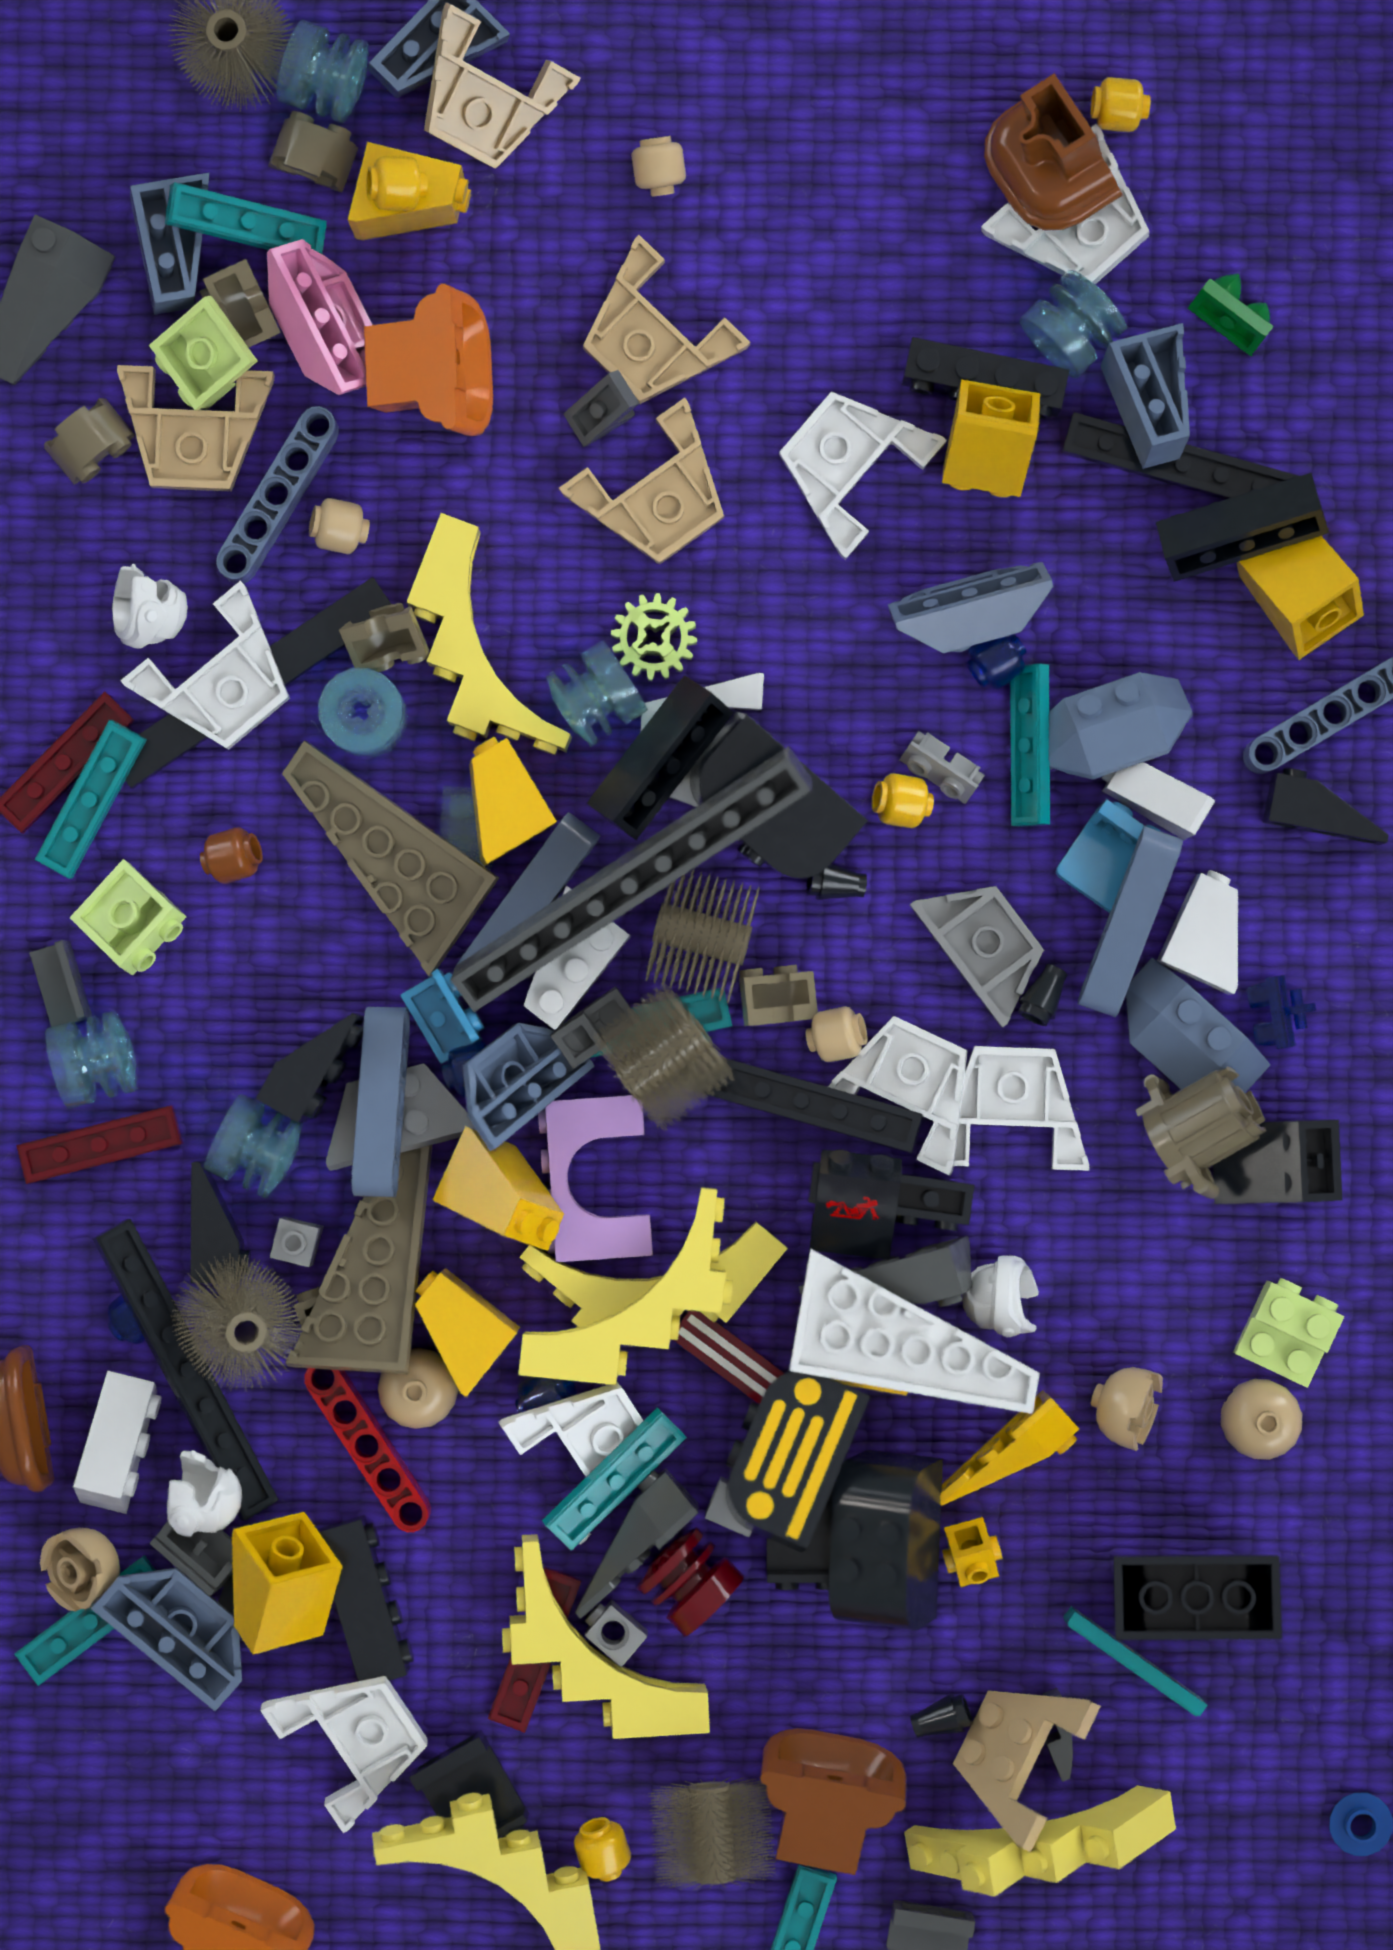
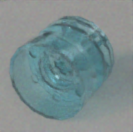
[276,20,369,123]
[1019,269,1127,379]
[545,640,648,747]
[319,668,407,757]
[45,1010,137,1109]
[204,1093,303,1199]

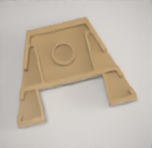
[424,3,581,169]
[583,235,750,404]
[117,365,275,491]
[559,397,724,565]
[953,1691,1101,1852]

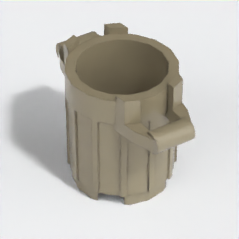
[1135,1067,1266,1199]

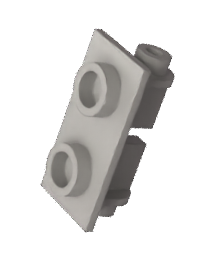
[899,731,985,804]

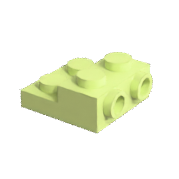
[149,296,258,410]
[70,859,187,975]
[1233,1278,1345,1388]

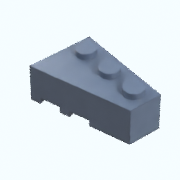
[368,0,510,99]
[130,172,210,315]
[1100,323,1190,469]

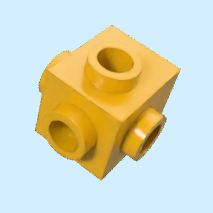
[942,1517,1003,1587]

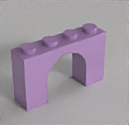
[538,1095,653,1262]

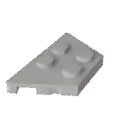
[909,886,1044,1028]
[326,1064,476,1171]

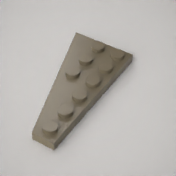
[282,741,499,976]
[285,1145,433,1374]

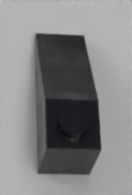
[1263,768,1389,845]
[191,1161,251,1283]

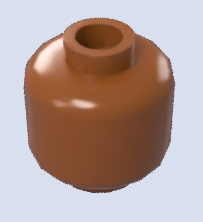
[200,827,263,884]

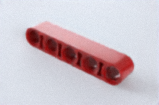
[304,1368,431,1532]

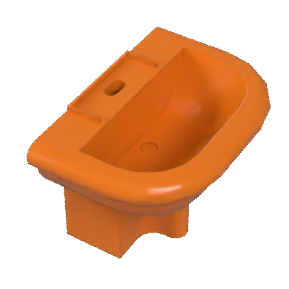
[364,284,493,437]
[165,1864,315,1950]

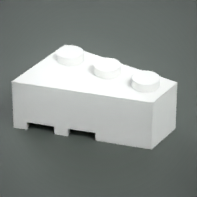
[523,886,630,1031]
[73,1371,161,1514]

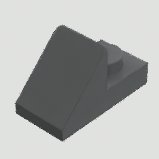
[563,370,640,447]

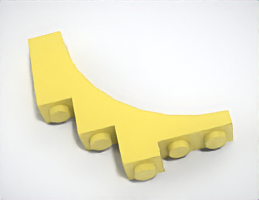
[407,513,572,755]
[519,1187,733,1385]
[520,1221,788,1328]
[502,1534,710,1739]
[904,1785,1176,1897]
[372,1793,601,1950]

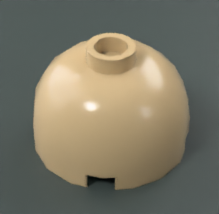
[378,1348,458,1429]
[1091,1367,1163,1451]
[1221,1379,1302,1460]
[40,1528,120,1611]

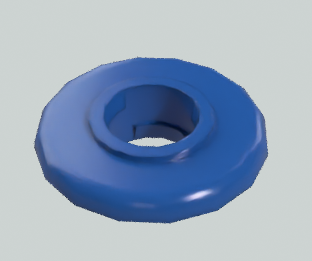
[1329,1793,1393,1856]

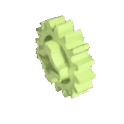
[611,593,697,681]

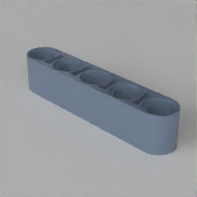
[216,406,339,584]
[1243,657,1393,774]
[454,812,601,969]
[1077,826,1183,1017]
[352,1007,410,1197]

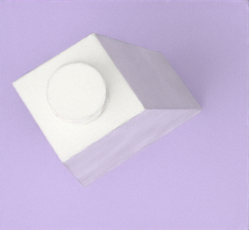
[1101,762,1216,840]
[1157,870,1238,995]

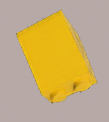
[348,142,471,240]
[942,379,1040,497]
[1236,536,1364,660]
[469,737,557,866]
[433,1126,564,1251]
[415,1268,520,1397]
[232,1511,342,1654]

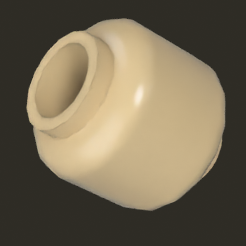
[631,136,686,197]
[309,498,370,554]
[806,1006,868,1063]

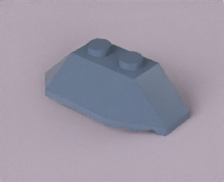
[888,562,1053,653]
[1049,672,1193,779]
[1125,958,1271,1093]
[463,1023,594,1151]
[91,1568,242,1711]

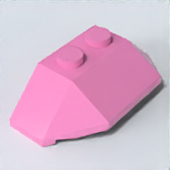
[267,239,372,395]

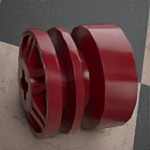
[637,1527,745,1637]

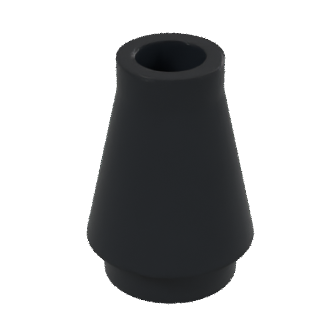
[806,864,867,900]
[1018,964,1068,1026]
[910,1693,973,1738]

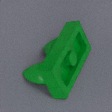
[1188,274,1274,356]

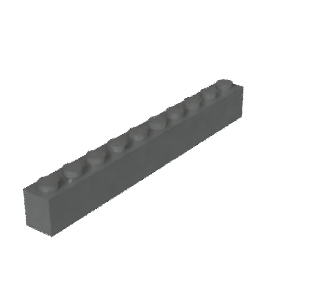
[450,746,812,1012]

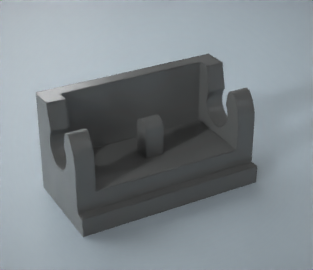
[149,1521,233,1596]

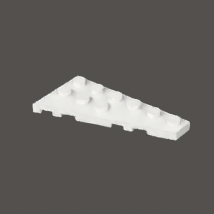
[789,1249,1039,1414]

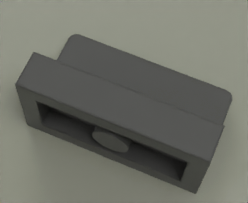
[29,940,93,1029]
[886,1899,975,1950]

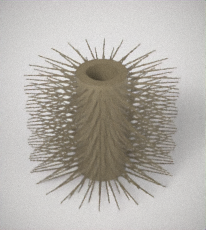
[166,0,299,112]
[645,869,759,1003]
[593,983,735,1131]
[170,1255,307,1391]
[649,1777,776,1890]

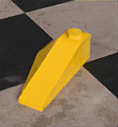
[941,1390,1079,1506]

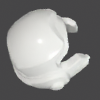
[112,564,188,649]
[963,1255,1039,1337]
[167,1450,242,1537]

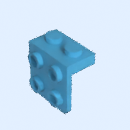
[1056,799,1161,913]
[400,969,485,1064]

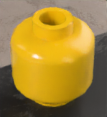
[1090,77,1151,132]
[366,156,428,211]
[872,773,934,828]
[573,1817,631,1882]

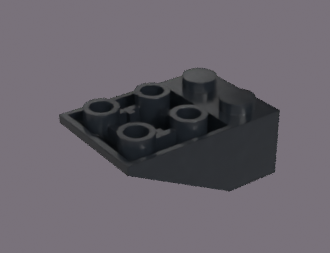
[256,1013,364,1123]
[1213,1119,1343,1204]

